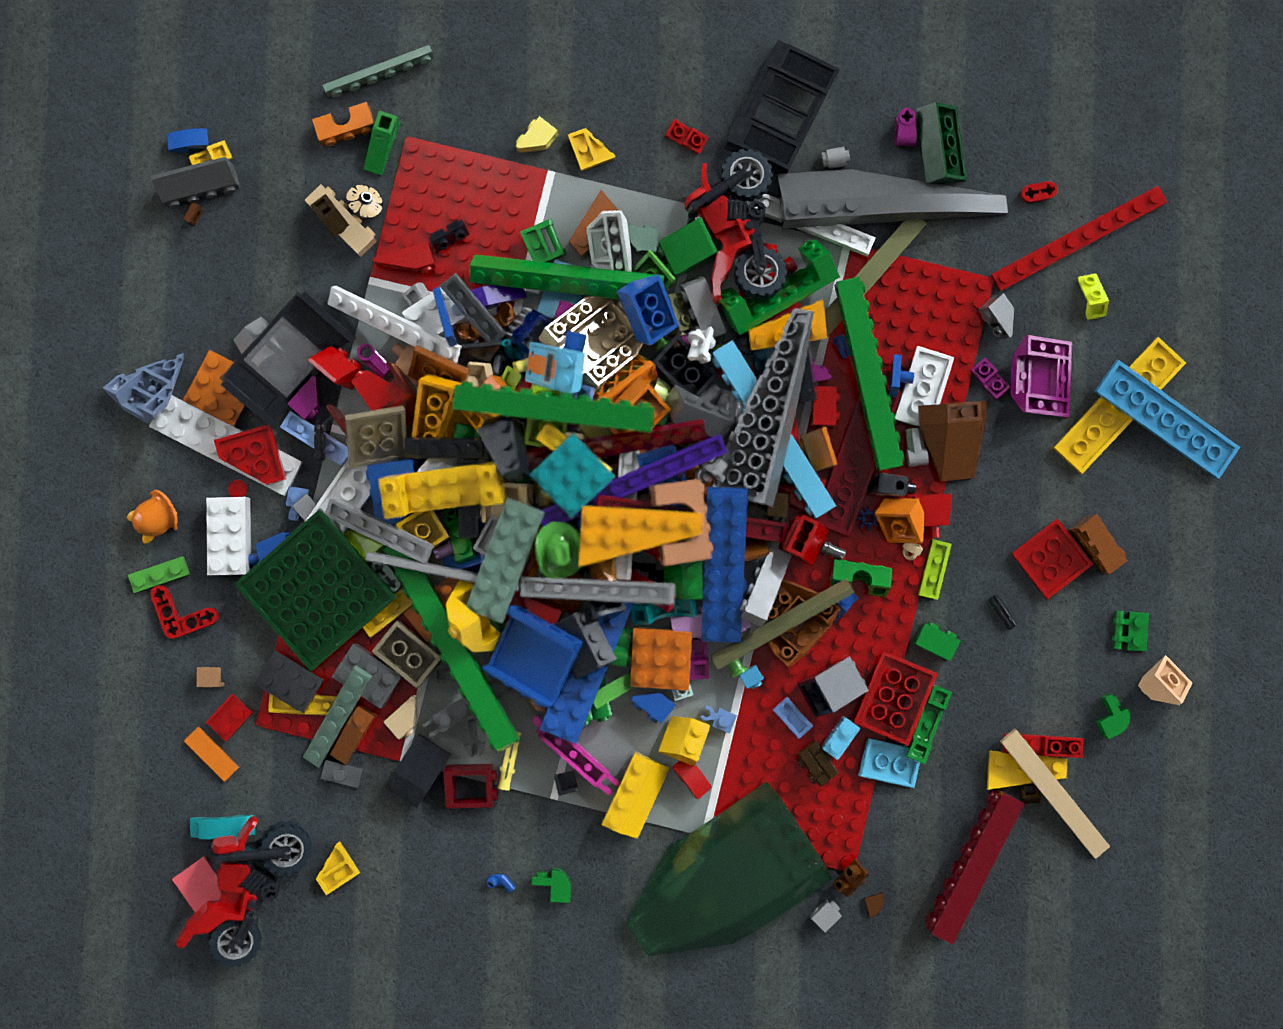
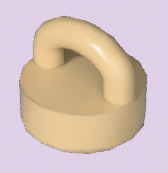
[903,543,923,560]

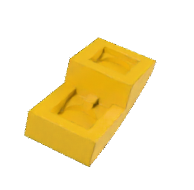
[189,141,232,165]

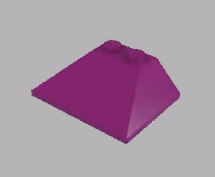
[1011,335,1072,418]

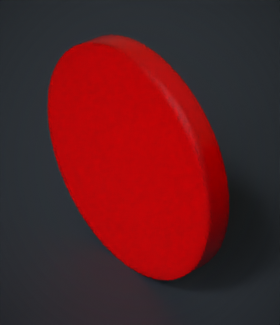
[228,479,247,497]

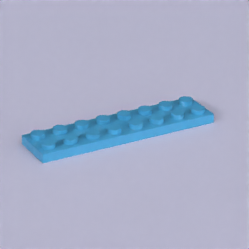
[1094,360,1240,479]

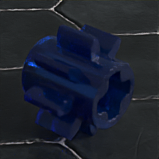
[856,506,878,531]

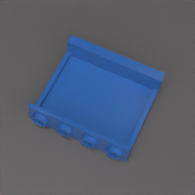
[482,605,583,708]

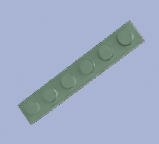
[323,45,434,98]
[303,666,373,768]

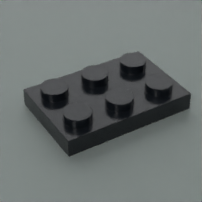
[254,651,325,714]

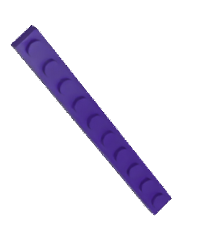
[541,434,727,526]

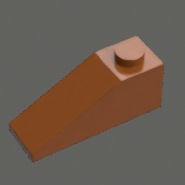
[330,705,377,765]

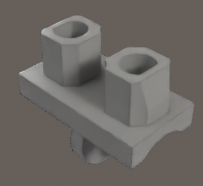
[694,457,728,484]

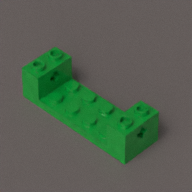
[719,239,840,335]

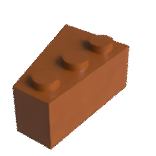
[569,190,619,260]
[1069,514,1128,575]

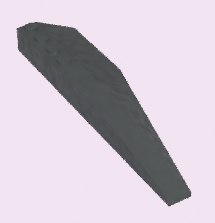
[777,169,1008,229]

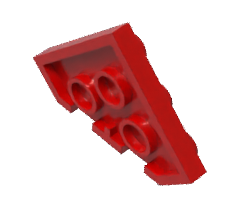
[214,424,287,485]

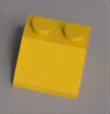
[658,716,710,766]

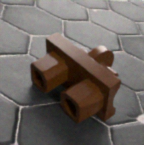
[833,859,869,898]

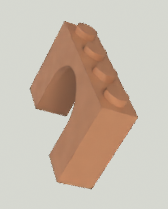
[650,479,713,565]

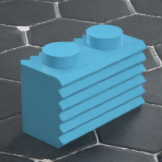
[821,716,860,760]

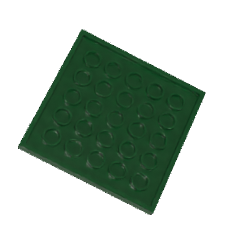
[235,508,398,672]

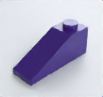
[471,285,527,310]

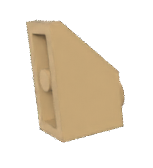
[384,695,418,739]

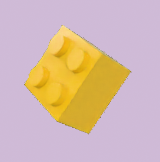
[396,510,451,550]

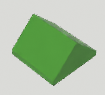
[631,250,676,291]

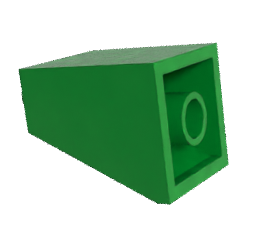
[657,217,718,278]

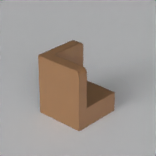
[197,667,224,687]

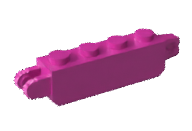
[531,715,620,796]

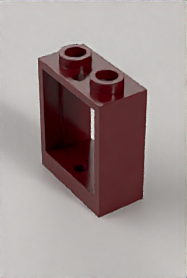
[444,764,498,808]

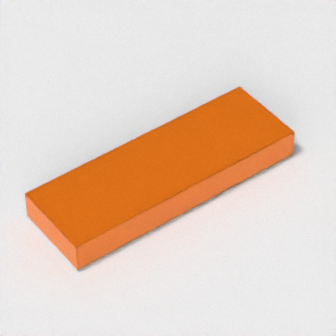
[184,727,240,782]

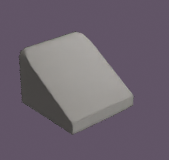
[402,283,430,306]
[292,493,316,521]

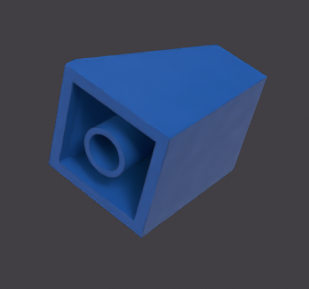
[366,458,425,504]

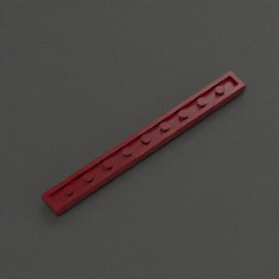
[526,419,707,469]
[596,494,788,542]

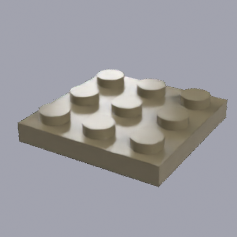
[344,406,406,468]

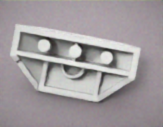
[586,211,632,272]

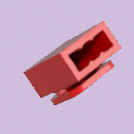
[782,515,829,566]

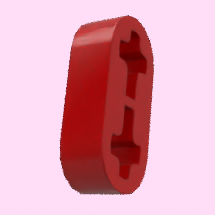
[1021,181,1058,203]

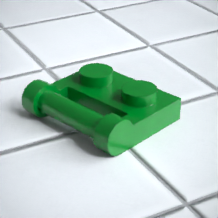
[520,219,567,263]

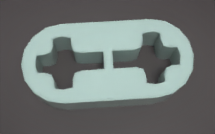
[371,562,401,592]

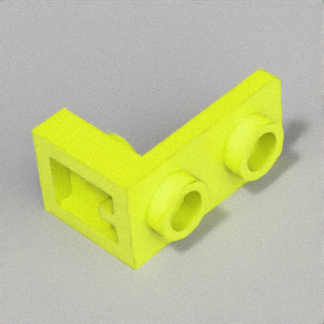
[1078,274,1109,320]

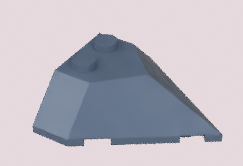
[103,353,184,424]

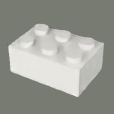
[402,287,468,337]

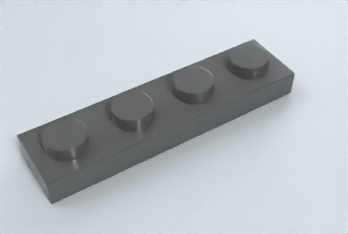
[440,273,506,342]

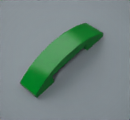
[906,685,952,764]

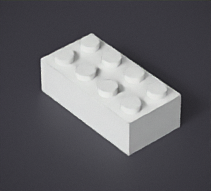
[206,497,251,575]

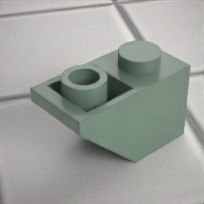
[627,223,658,255]

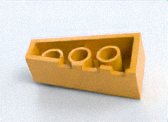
[412,374,461,437]

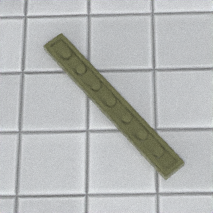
[825,219,927,337]
[711,578,855,669]

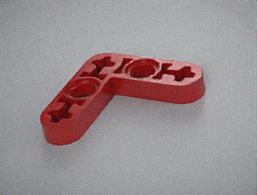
[151,585,219,639]

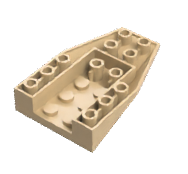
[539,296,644,393]

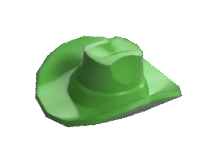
[536,522,582,579]

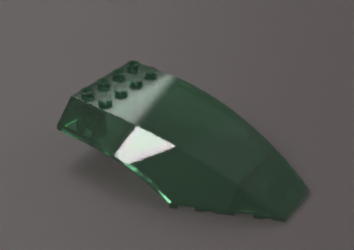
[626,781,832,956]

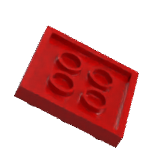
[1011,518,1093,599]

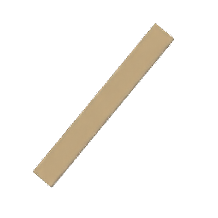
[1000,729,1110,859]

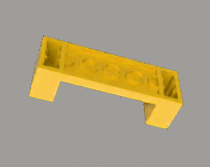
[378,462,507,519]

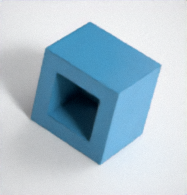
[739,664,764,690]

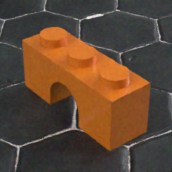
[312,102,374,146]

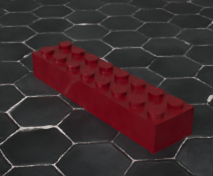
[925,789,1024,945]

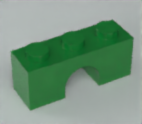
[830,559,892,598]

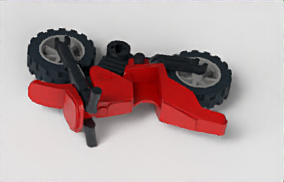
[684,149,787,304]
[176,816,312,968]

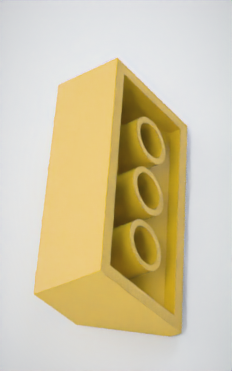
[602,751,670,839]

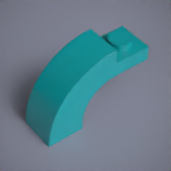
[631,598,698,625]
[190,815,255,839]

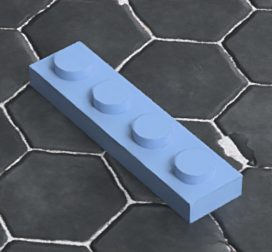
[280,411,348,466]

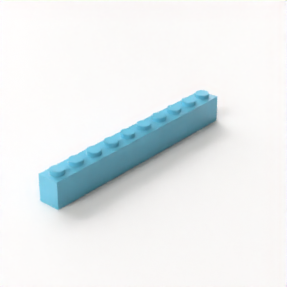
[711,340,836,519]

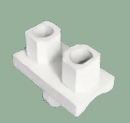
[687,327,716,364]

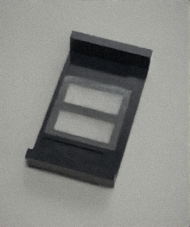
[220,291,356,430]

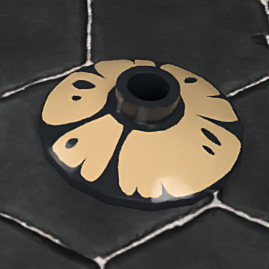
[345,185,383,219]

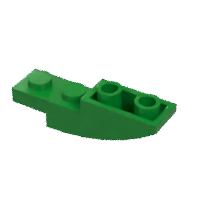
[443,507,476,564]

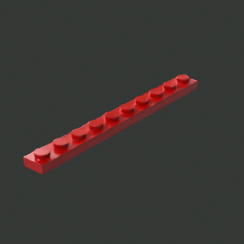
[991,186,1167,291]

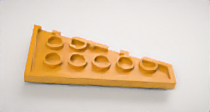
[579,506,703,566]

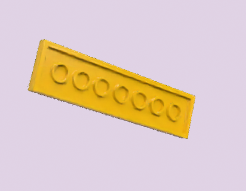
[1053,337,1186,474]

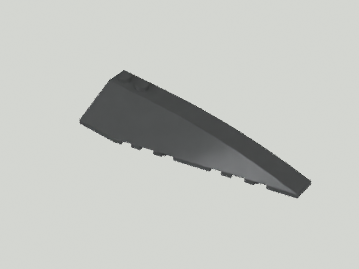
[712,308,814,507]

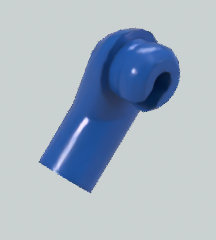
[487,874,516,893]

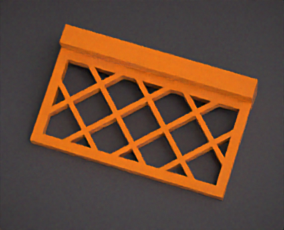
[593,354,658,402]

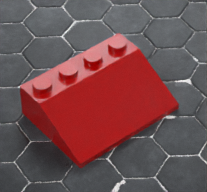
[854,651,938,746]

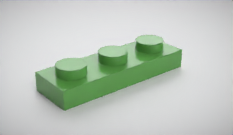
[128,556,190,593]

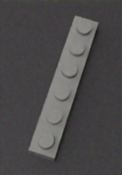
[325,497,434,564]

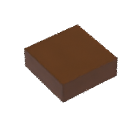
[183,203,203,226]

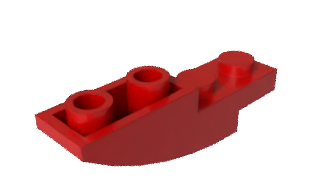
[1002,733,1083,758]

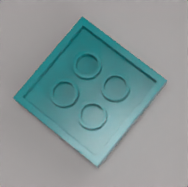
[530,433,615,518]

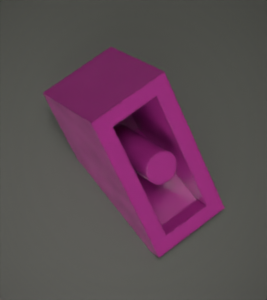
[288,376,321,421]

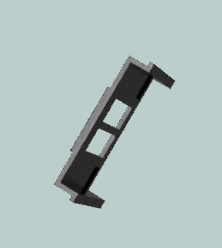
[725,40,839,174]

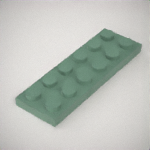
[466,498,545,623]

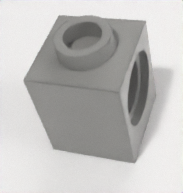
[810,899,841,932]

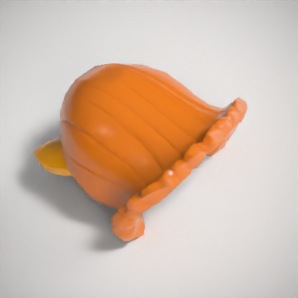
[127,490,178,544]

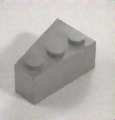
[679,275,726,338]

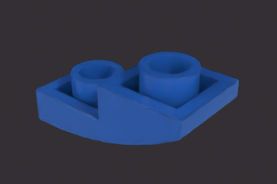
[167,129,209,153]

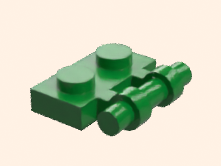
[1112,610,1149,651]

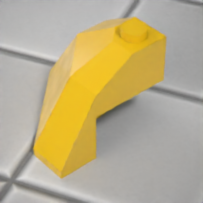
[446,580,502,652]

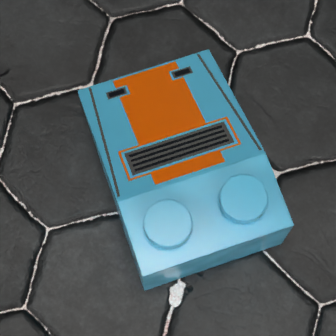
[525,342,586,393]

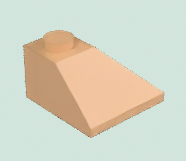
[1138,655,1192,705]

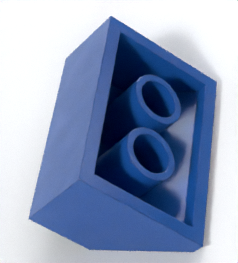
[617,275,679,345]

